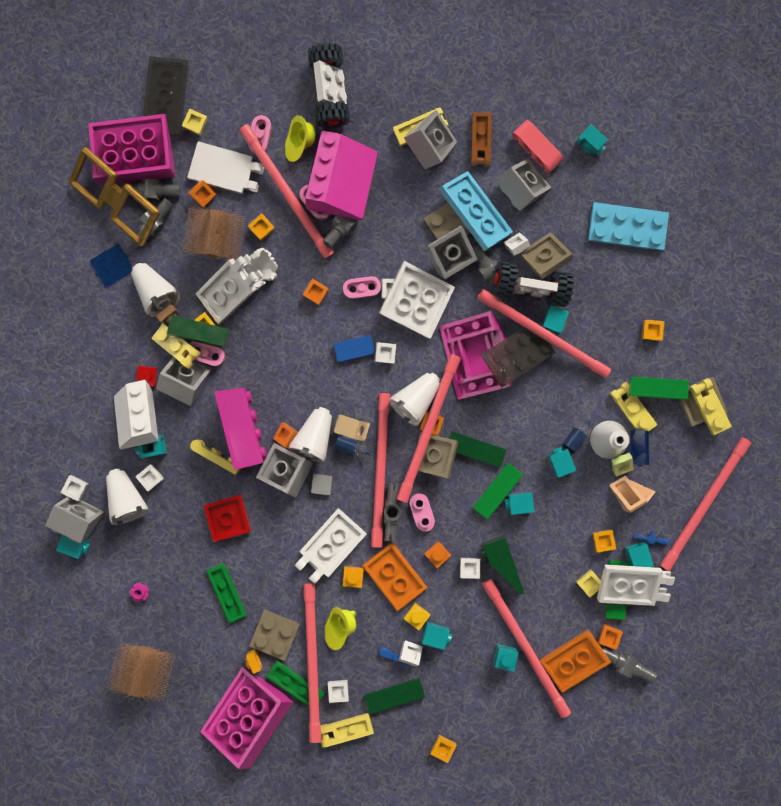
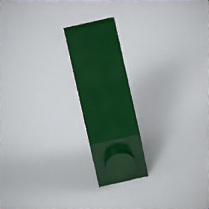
[480,536,524,594]

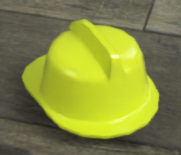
[285,115,315,162]
[325,607,356,650]

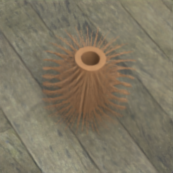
[183,206,245,262]
[107,642,175,702]

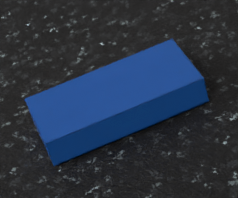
[334,335,375,363]

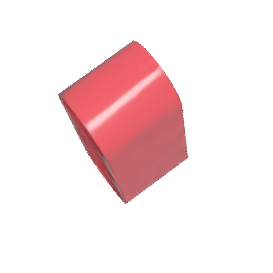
[512,120,564,173]

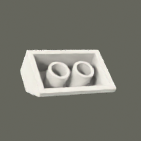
[114,380,158,450]

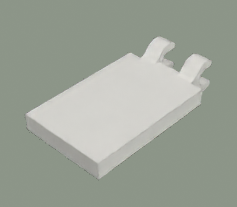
[187,142,264,195]
[196,254,263,324]
[295,508,367,584]
[597,565,675,606]

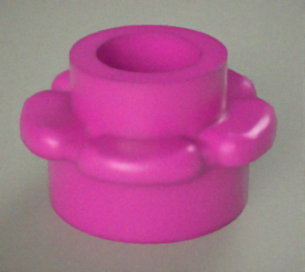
[130,583,149,602]

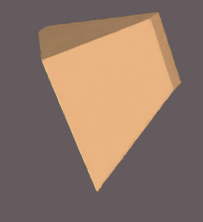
[609,476,655,513]

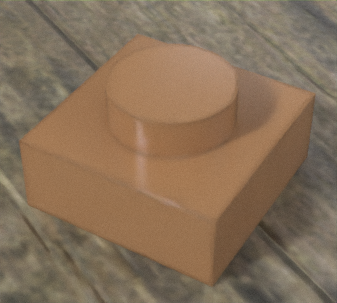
[156,304,179,324]

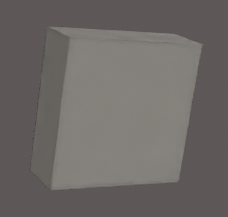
[311,474,333,495]

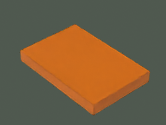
[362,542,428,612]
[540,629,611,693]

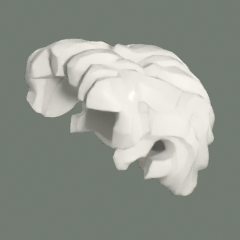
[244,248,278,291]

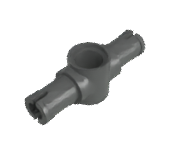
[121,178,180,201]
[128,198,174,249]
[323,205,367,249]
[473,245,503,299]
[384,483,401,542]
[602,647,657,684]

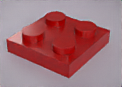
[203,494,252,542]

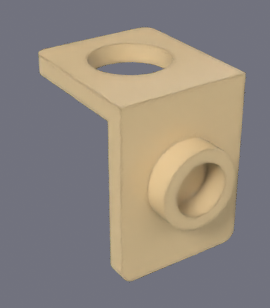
[334,415,370,442]

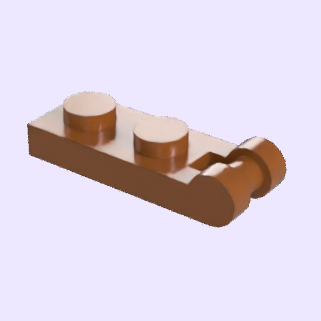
[471,112,492,167]

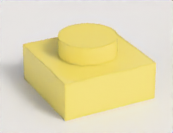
[182,109,208,136]
[576,569,601,598]

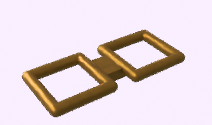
[68,147,160,246]

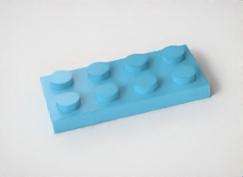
[439,171,513,251]
[588,202,669,251]

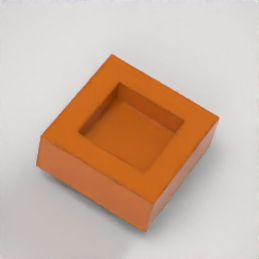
[188,180,216,207]
[303,279,329,305]
[420,412,444,436]
[273,422,298,449]
[424,541,451,568]
[597,624,623,650]

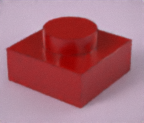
[136,366,158,387]

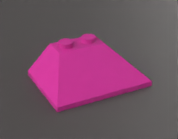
[439,311,513,400]

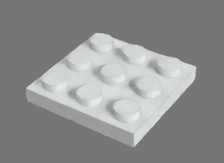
[379,261,455,339]

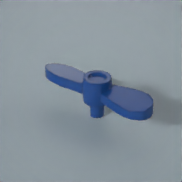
[633,531,670,544]
[379,648,412,668]

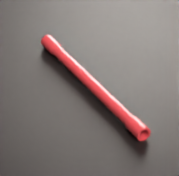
[239,124,334,259]
[477,289,611,378]
[396,354,461,503]
[371,393,390,547]
[659,437,752,571]
[482,579,571,718]
[303,583,321,743]

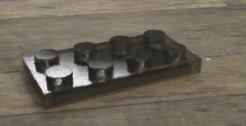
[143,56,189,137]
[481,321,556,388]

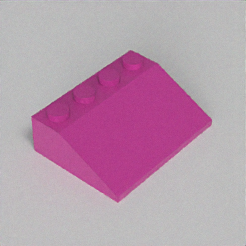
[88,114,176,187]
[305,130,378,221]
[214,388,267,470]
[200,667,293,769]

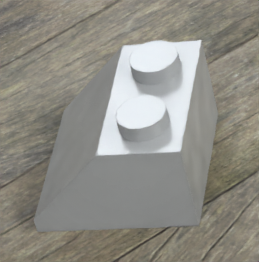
[404,110,457,169]
[496,159,551,211]
[428,226,478,279]
[156,355,212,406]
[256,443,313,497]
[45,497,104,543]

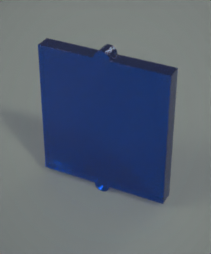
[90,244,133,287]
[630,429,649,466]

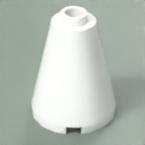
[131,263,180,317]
[389,373,440,426]
[289,407,332,463]
[590,421,629,459]
[106,469,149,525]

